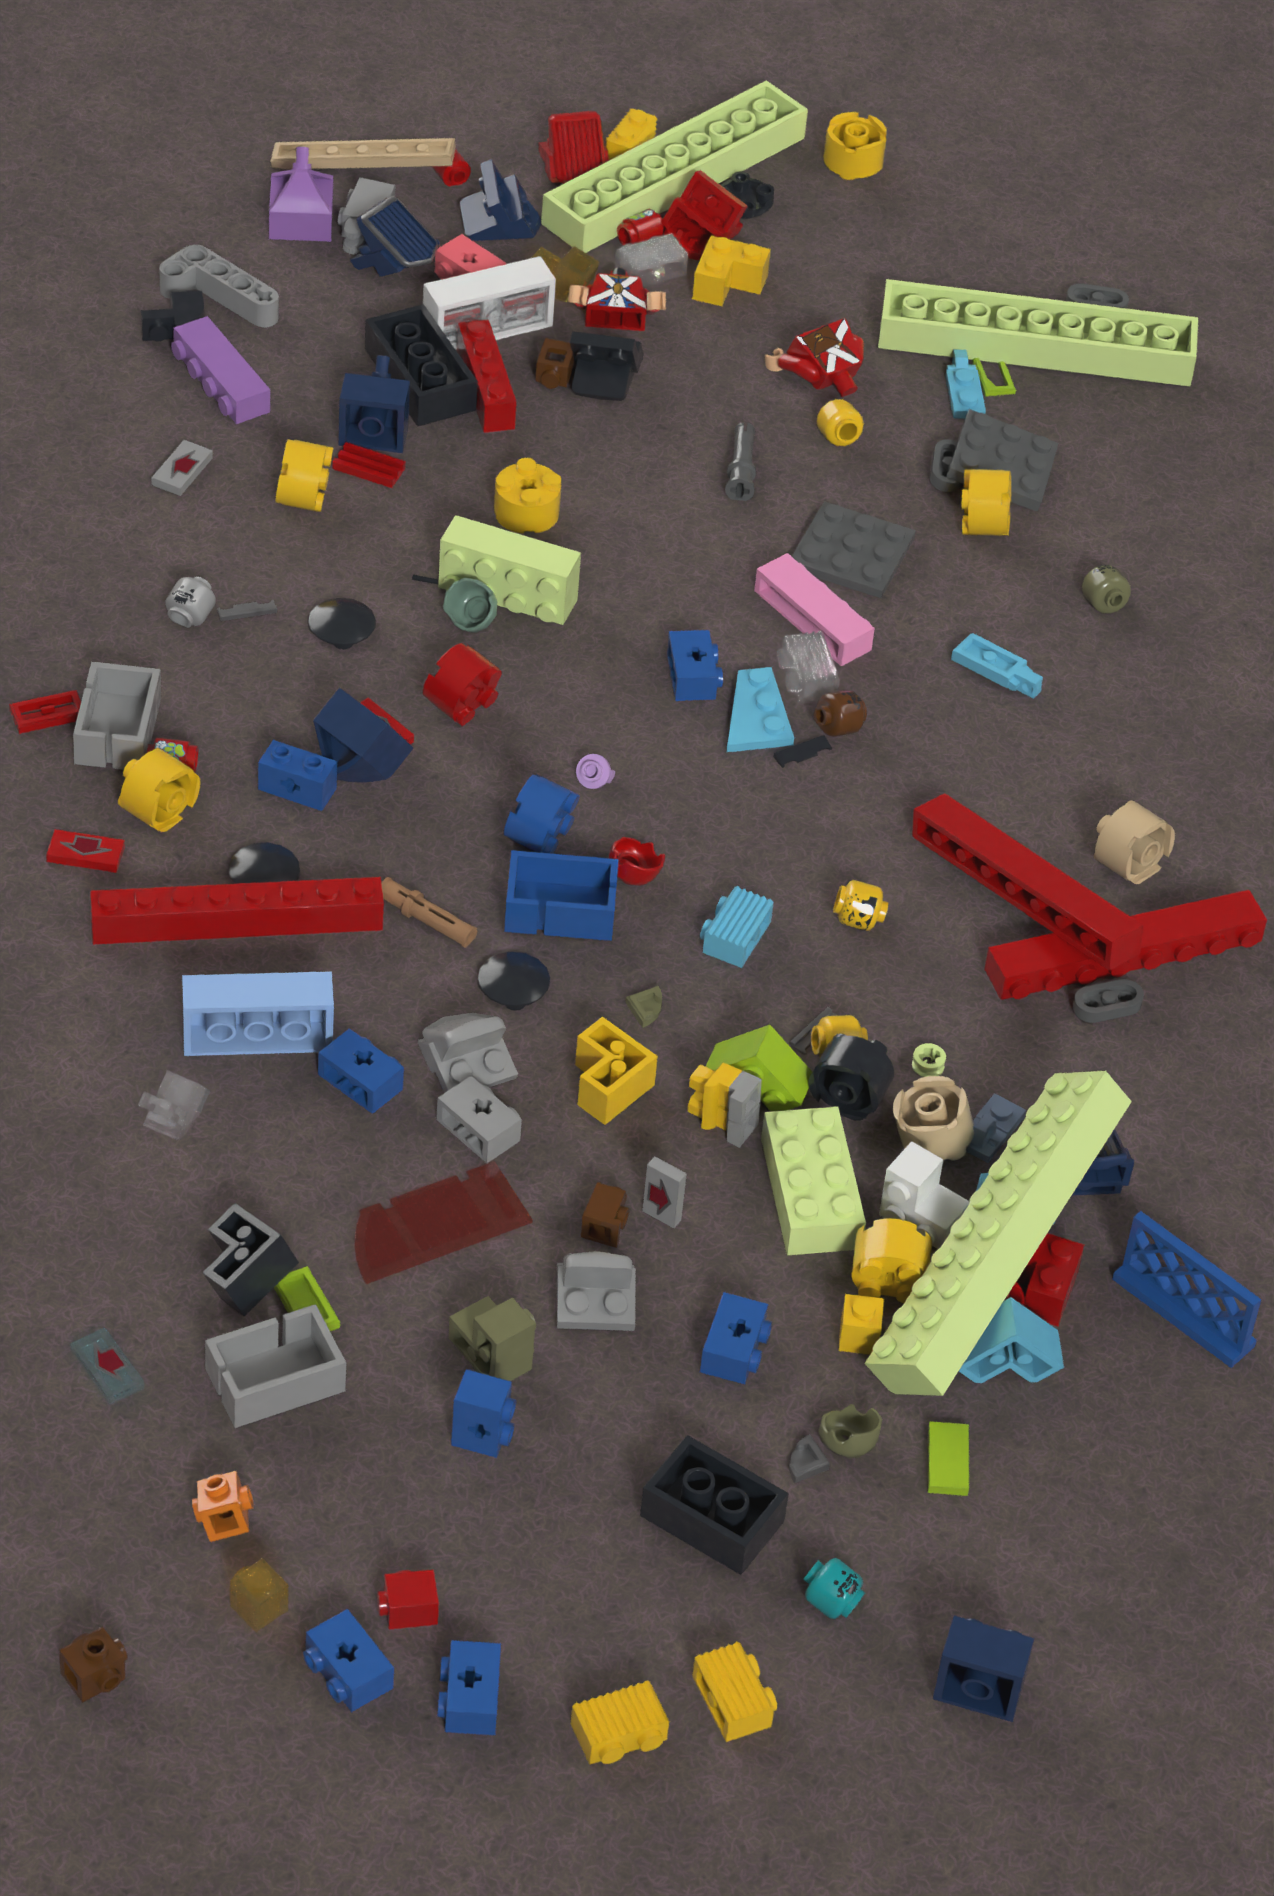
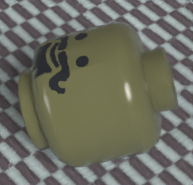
[1082,565,1131,613]

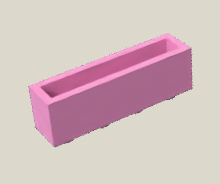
[754,553,875,666]

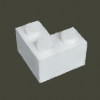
[879,1141,970,1249]

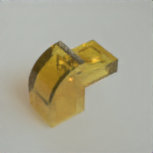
[530,246,600,302]

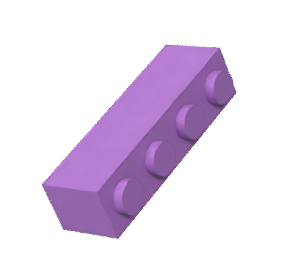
[171,316,270,424]

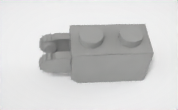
[338,178,395,254]

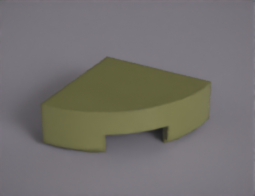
[626,986,662,1028]

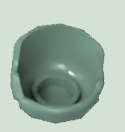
[443,578,497,633]

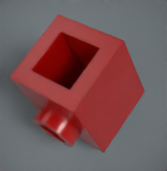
[377,1569,439,1630]

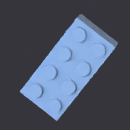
[182,972,334,1056]

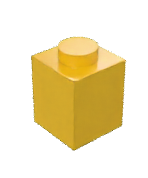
[839,1294,884,1355]

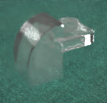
[138,1070,210,1140]

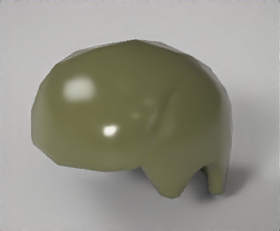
[819,1404,883,1458]

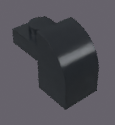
[141,290,204,342]

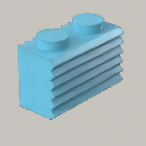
[700,886,774,968]

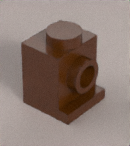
[535,338,575,389]
[581,1182,630,1248]

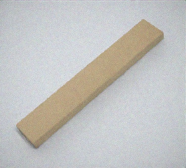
[271,138,456,169]

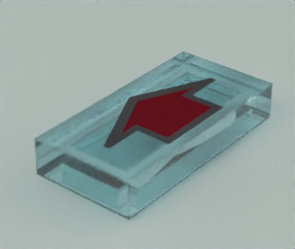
[70,1327,144,1405]

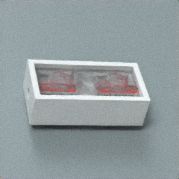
[423,256,556,350]

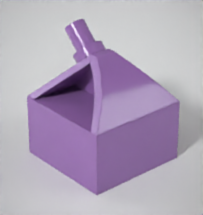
[269,147,333,242]

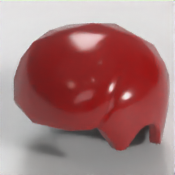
[609,837,665,886]

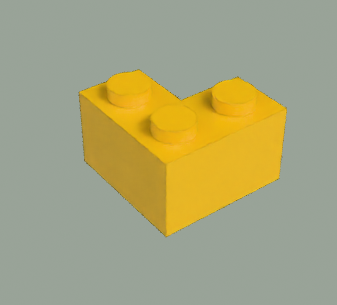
[692,236,771,306]
[575,1016,658,1125]

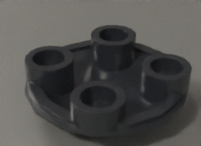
[720,171,774,219]
[308,598,376,650]
[229,842,300,884]
[477,951,550,1011]

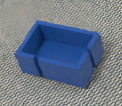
[504,850,619,941]

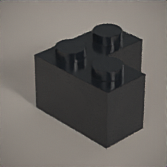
[202,1203,299,1317]

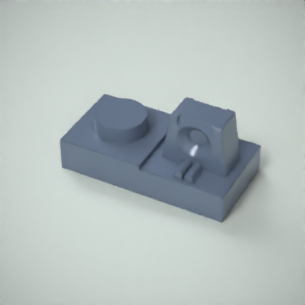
[966,1093,1026,1163]

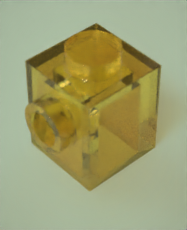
[230,1558,289,1632]

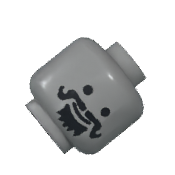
[165,577,216,628]

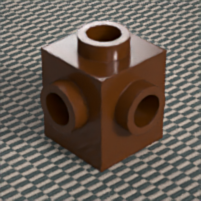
[59,1626,128,1703]

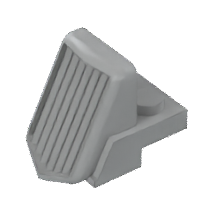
[418,1013,518,1093]
[557,1251,636,1331]

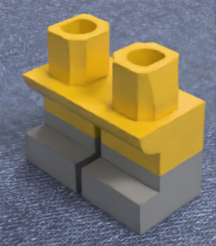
[688,1062,762,1148]

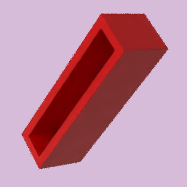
[457,320,517,433]

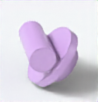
[576,754,615,789]

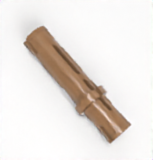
[381,877,478,948]

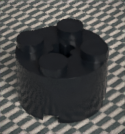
[809,1034,894,1121]

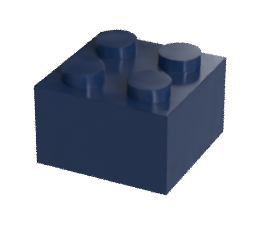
[933,1615,1034,1722]

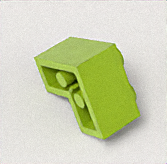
[706,1025,812,1112]

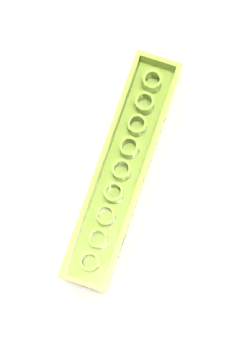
[541,80,808,255]
[878,279,1198,387]
[865,1071,1132,1396]

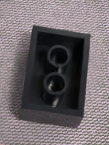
[640,1435,789,1575]

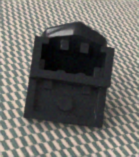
[570,331,644,401]

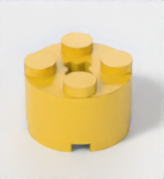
[823,112,887,180]
[275,439,334,512]
[494,458,561,533]
[962,469,1011,536]
[118,748,200,832]
[852,1219,932,1303]

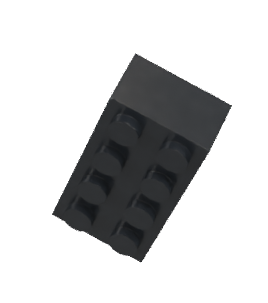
[365,304,478,427]

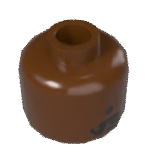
[814,690,867,737]

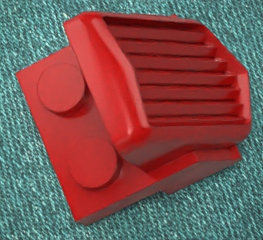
[539,111,609,184]
[662,170,748,260]

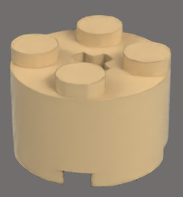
[1094,800,1175,884]
[893,1076,974,1160]

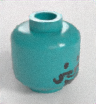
[803,1558,866,1619]

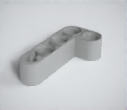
[159,245,279,327]

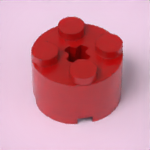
[423,643,502,726]

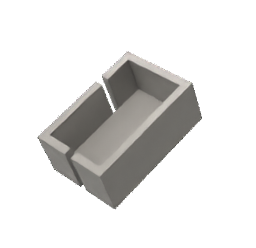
[73,662,161,770]
[205,1304,346,1428]

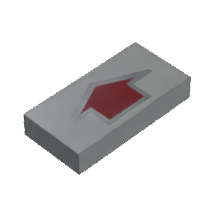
[152,440,213,496]
[642,1156,687,1228]

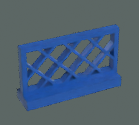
[1112,1211,1261,1368]

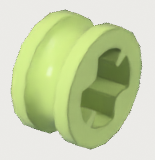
[912,1043,946,1077]

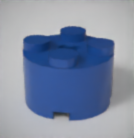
[504,774,580,854]

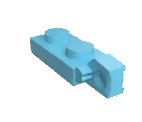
[945,349,986,418]
[951,633,1043,699]

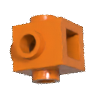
[192,1471,254,1542]

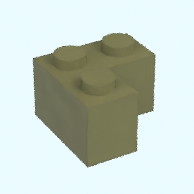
[448,1296,536,1381]

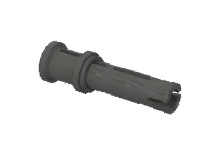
[725,422,756,501]

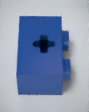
[667,630,723,701]
[258,740,337,811]
[318,1028,404,1114]
[700,1292,772,1384]
[451,1369,516,1458]
[303,1609,394,1712]
[438,1640,501,1735]

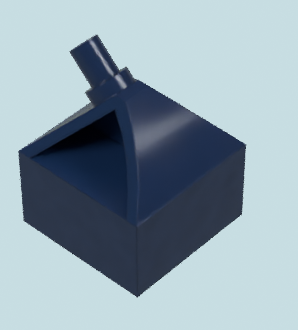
[338,355,410,453]
[313,687,414,783]

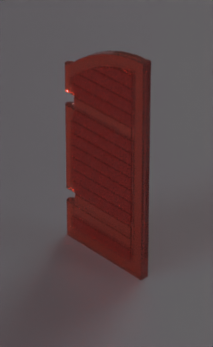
[355,1161,533,1284]

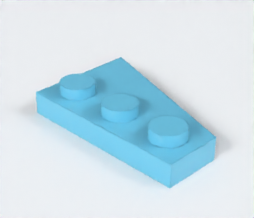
[727,667,794,752]

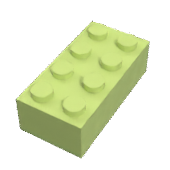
[438,515,581,625]
[761,1107,866,1255]

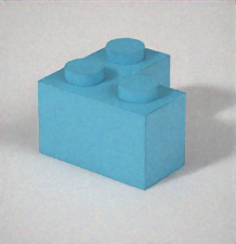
[959,1297,1064,1383]

